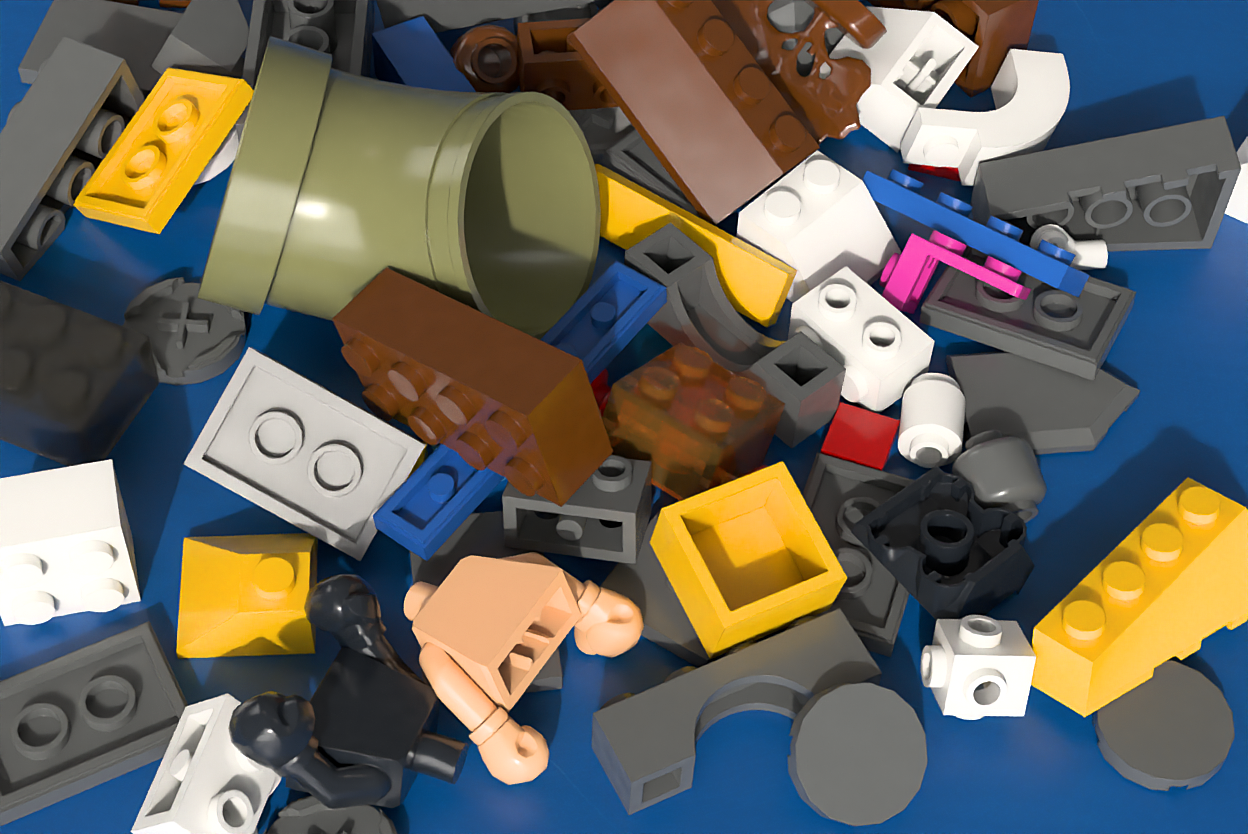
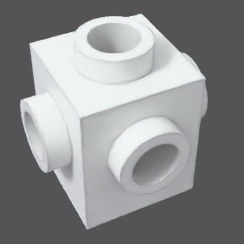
[921,615,1036,720]

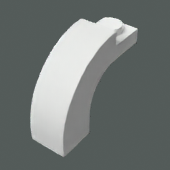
[900,49,1070,186]

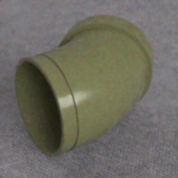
[197,36,601,340]

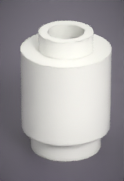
[898,373,966,468]

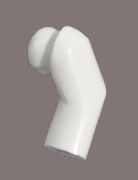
[1030,224,1108,270]

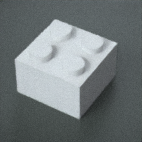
[0,459,141,626]

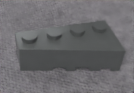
[970,116,1241,252]

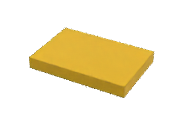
[73,67,254,234]

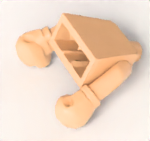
[404,552,644,785]

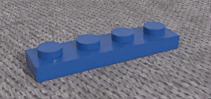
[862,169,1090,297]

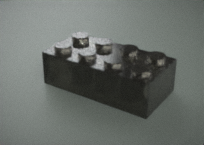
[0,281,159,466]

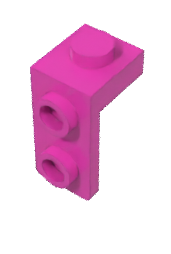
[880,230,1031,314]

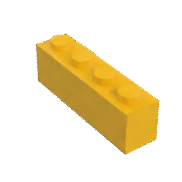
[1031,477,1248,717]

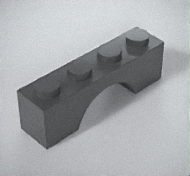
[624,222,846,449]
[591,608,882,815]

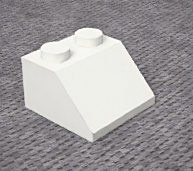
[736,150,901,303]

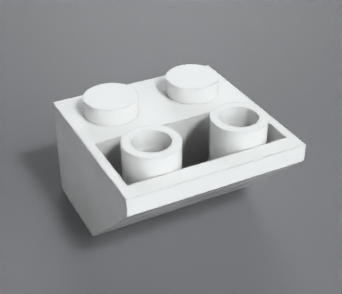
[819,6,979,153]

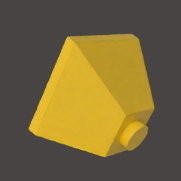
[176,533,318,659]

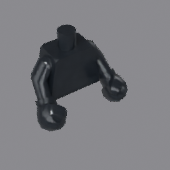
[228,574,468,809]

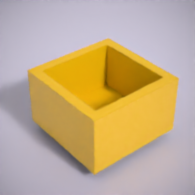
[650,461,847,659]

